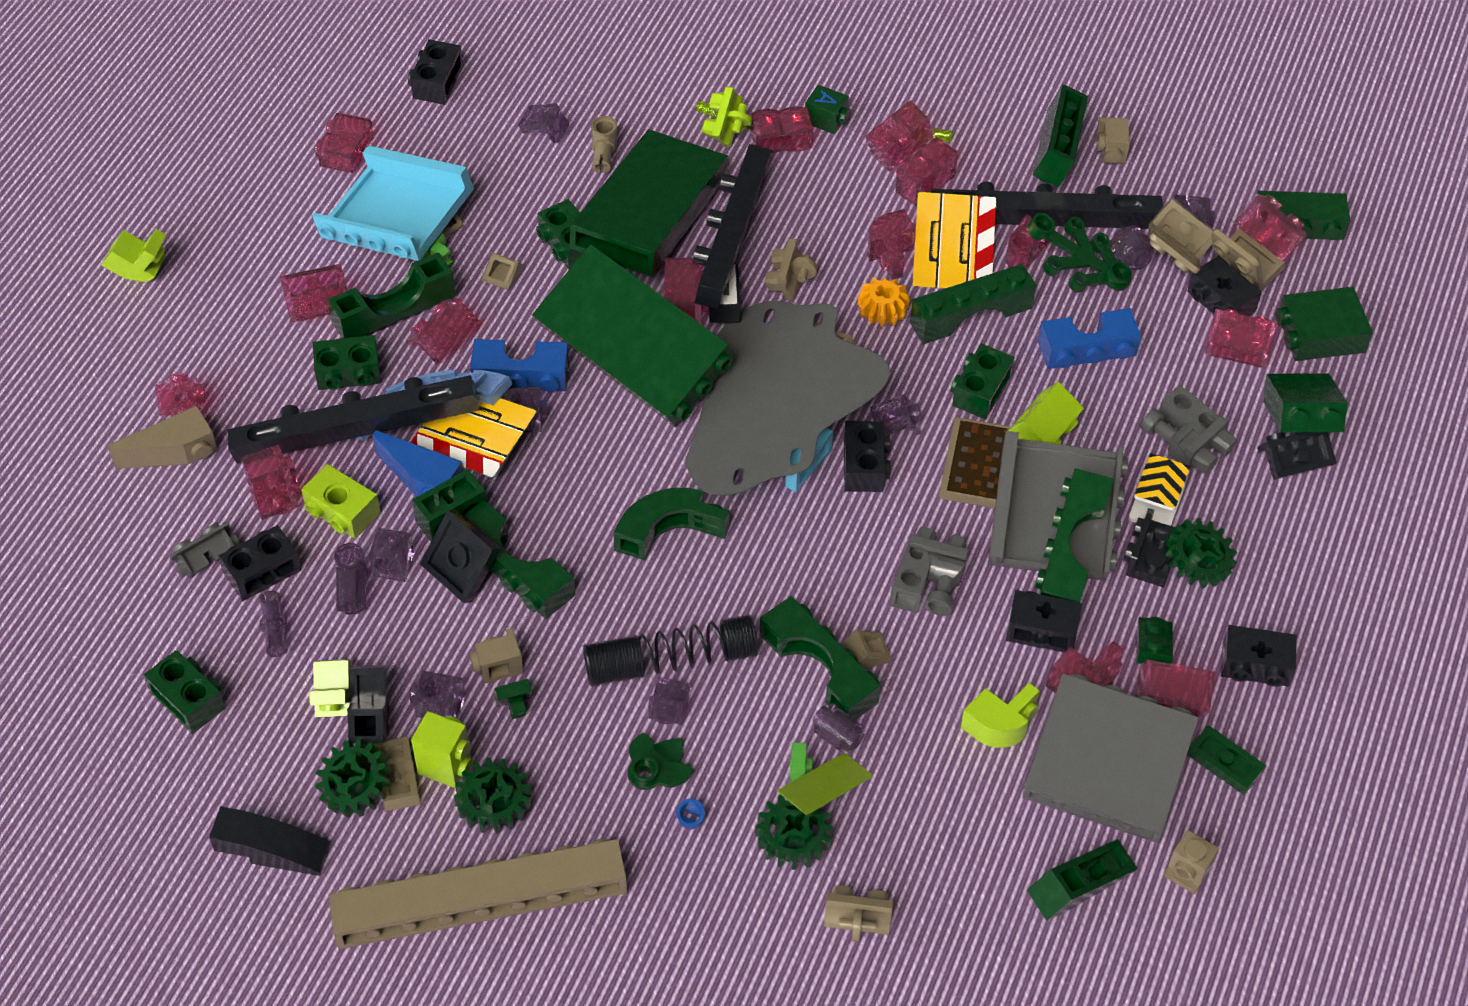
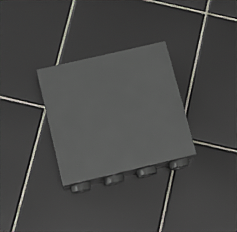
[988,431,1128,581]
[1022,674,1199,844]

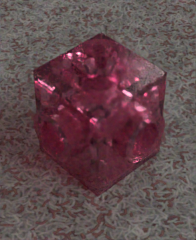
[155,373,206,416]

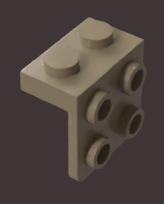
[1148,197,1214,274]
[1211,228,1285,291]

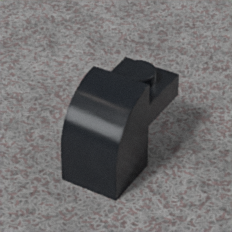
[347,665,389,743]

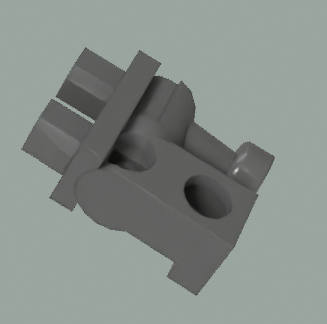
[1140,385,1237,475]
[889,526,969,616]

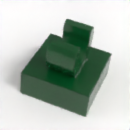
[494,678,532,720]

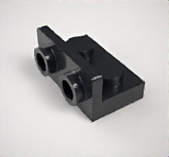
[1257,432,1337,480]
[1123,508,1175,588]

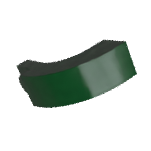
[613,488,730,561]

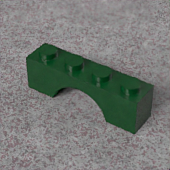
[327,252,456,338]
[910,263,1037,345]
[1035,468,1113,602]
[464,500,575,619]
[759,596,881,726]

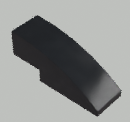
[209,806,330,876]

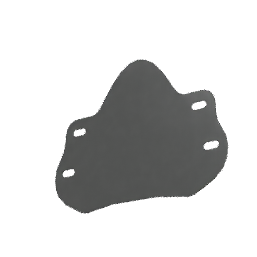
[685,301,890,496]

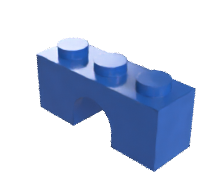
[1038,308,1141,369]
[470,339,569,392]

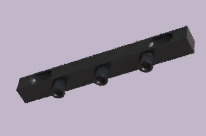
[692,144,772,310]
[931,182,1163,229]
[228,375,479,464]

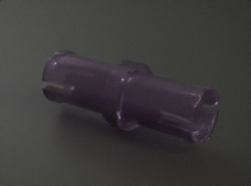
[259,591,288,657]

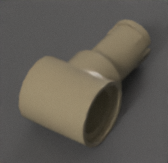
[591,116,618,173]

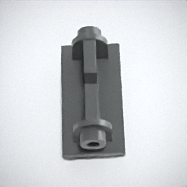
[169,521,240,578]

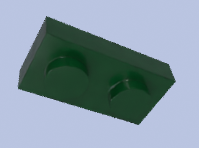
[1136,617,1173,668]
[1187,725,1267,795]

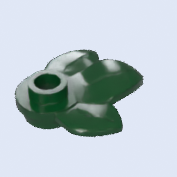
[628,733,694,790]

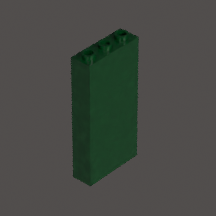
[570,129,728,277]
[532,244,735,428]

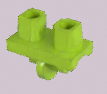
[702,87,752,147]

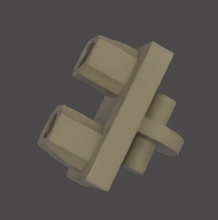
[765,239,818,300]
[824,885,893,942]

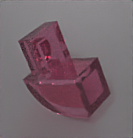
[867,209,916,280]
[1046,641,1124,693]

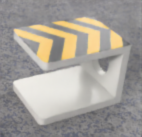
[1128,453,1191,526]

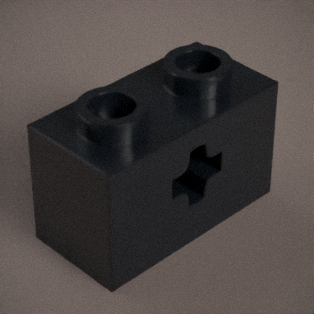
[1187,255,1262,329]
[1006,590,1082,654]
[1220,625,1297,687]

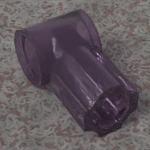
[334,543,368,615]

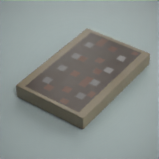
[939,417,1011,509]

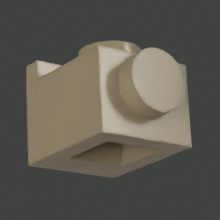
[1095,117,1130,164]
[469,628,523,684]
[1163,830,1220,895]

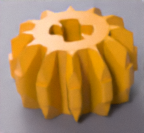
[857,276,910,328]

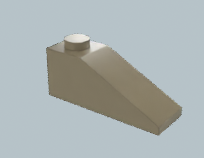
[107,406,218,469]

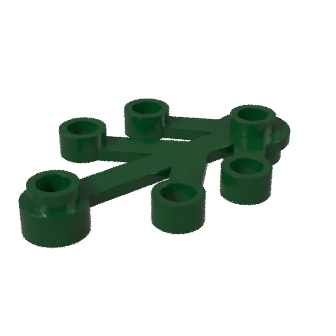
[1028,213,1132,292]

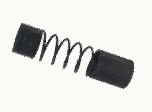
[583,614,758,687]

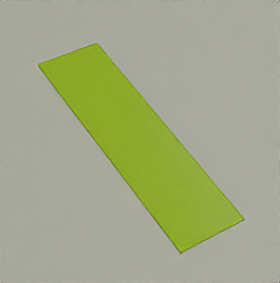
[776,752,873,815]

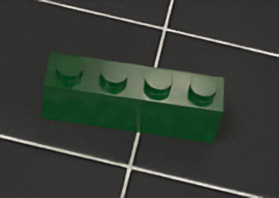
[1032,84,1088,187]

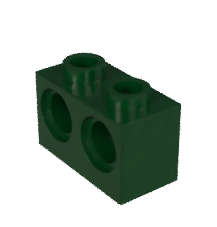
[536,199,583,270]
[312,335,381,390]
[950,343,1015,420]
[412,469,487,541]
[143,650,225,734]

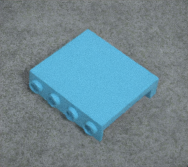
[312,145,474,261]

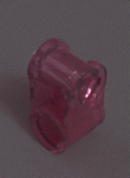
[1005,215,1055,269]

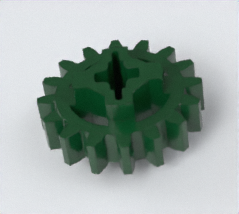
[1164,518,1237,588]
[315,739,392,818]
[454,758,532,834]
[755,794,833,870]

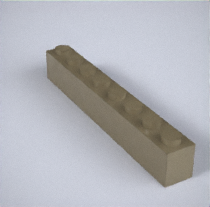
[328,839,627,950]

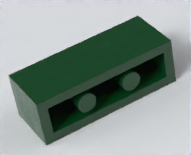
[1252,190,1350,240]

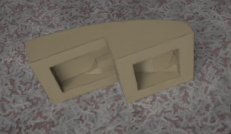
[374,736,420,812]

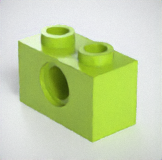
[301,464,381,539]

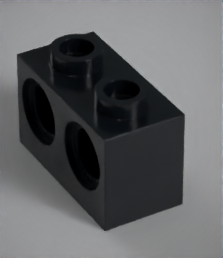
[408,39,463,105]
[844,421,891,492]
[218,525,301,602]

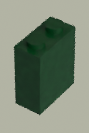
[1275,286,1373,361]
[1263,373,1348,432]

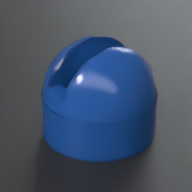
[676,799,706,829]

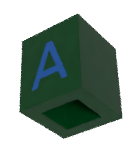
[804,85,851,134]

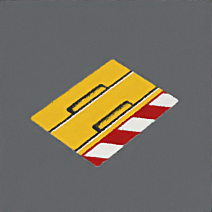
[913,192,996,288]
[410,398,536,477]

